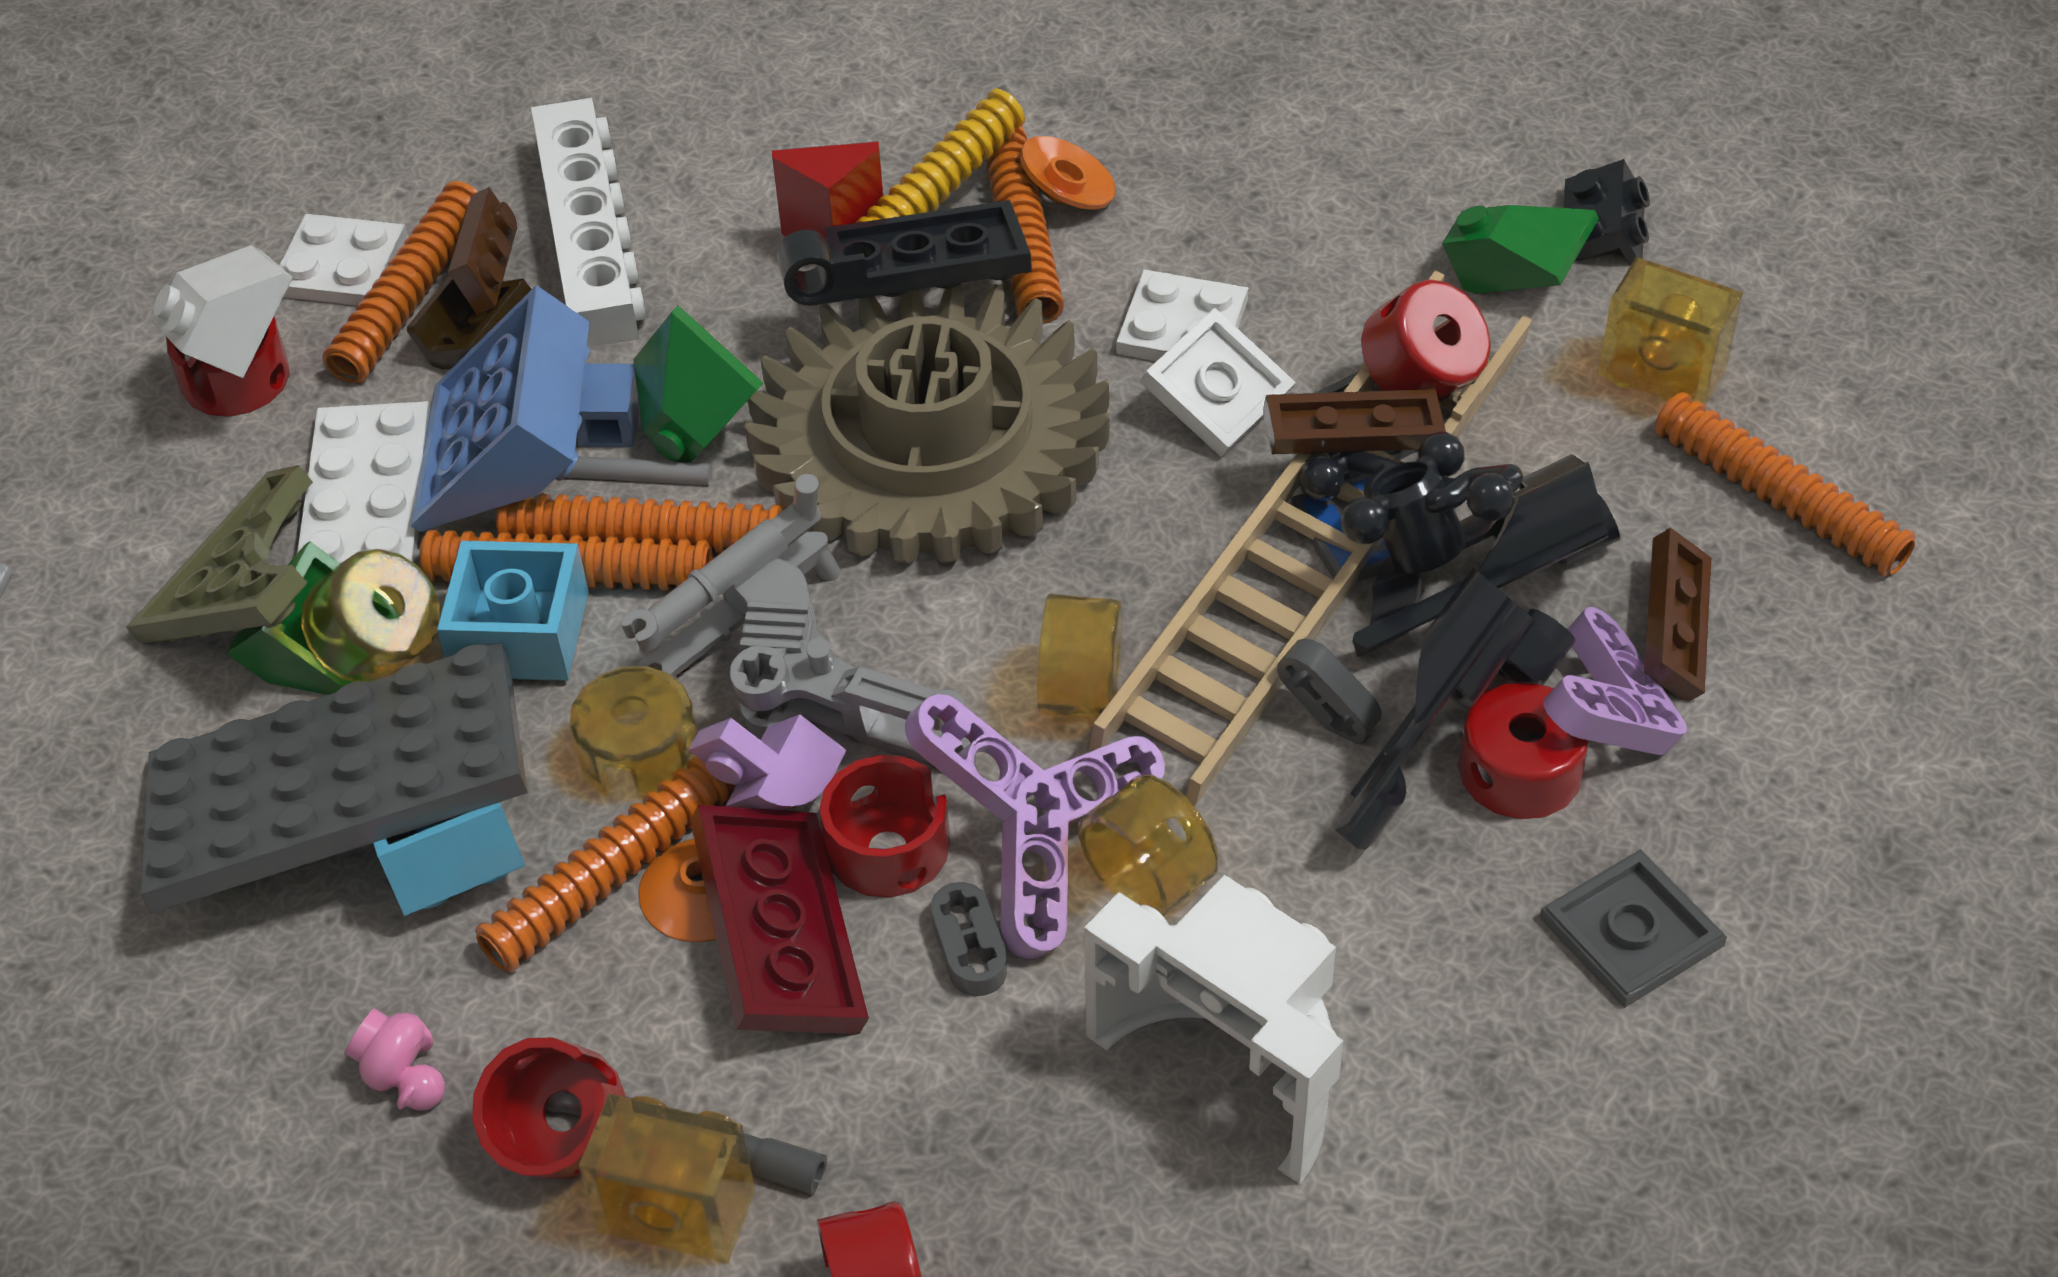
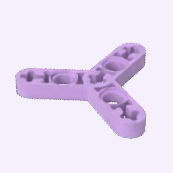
[905,694,1165,960]

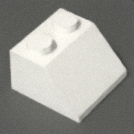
[153,245,293,378]

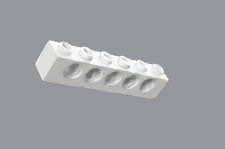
[531,97,646,348]

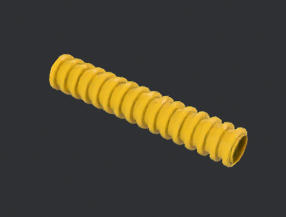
[856,88,1025,223]

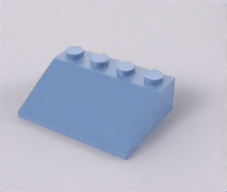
[411,285,590,532]

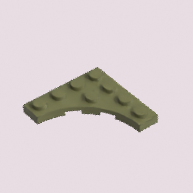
[126,465,313,644]

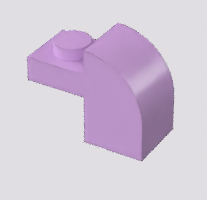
[688,714,846,811]

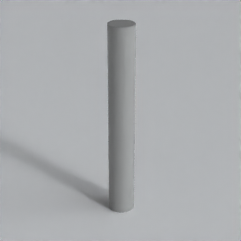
[565,456,712,486]

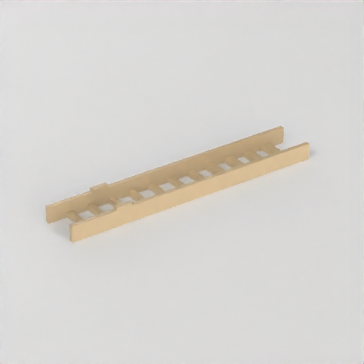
[1089,270,1533,806]

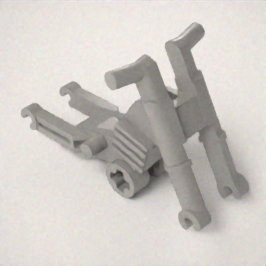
[621,474,977,765]

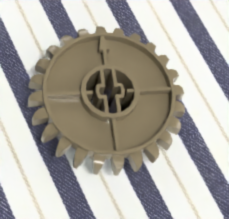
[744,284,1110,564]

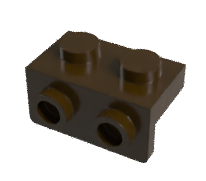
[407,275,532,370]

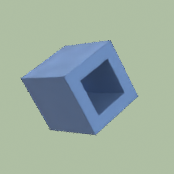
[577,363,640,447]

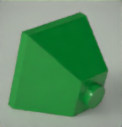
[1442,205,1599,294]
[633,305,763,463]
[226,541,404,695]

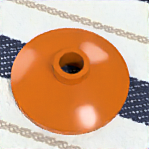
[1020,136,1116,210]
[639,839,717,942]

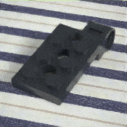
[777,200,1032,306]

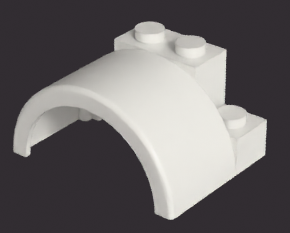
[1084,875,1343,1184]

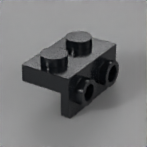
[1563,159,1650,266]

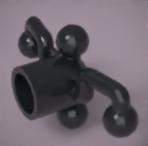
[1299,432,1523,574]

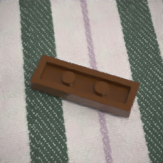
[448,187,517,315]
[1263,389,1446,455]
[1644,527,1712,701]

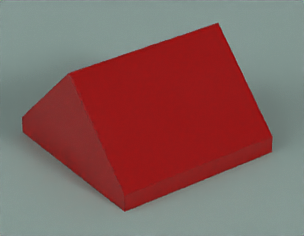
[772,141,883,238]

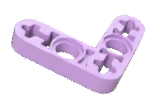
[1543,607,1687,755]

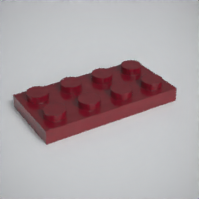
[690,805,869,1034]

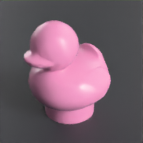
[344,1008,445,1111]

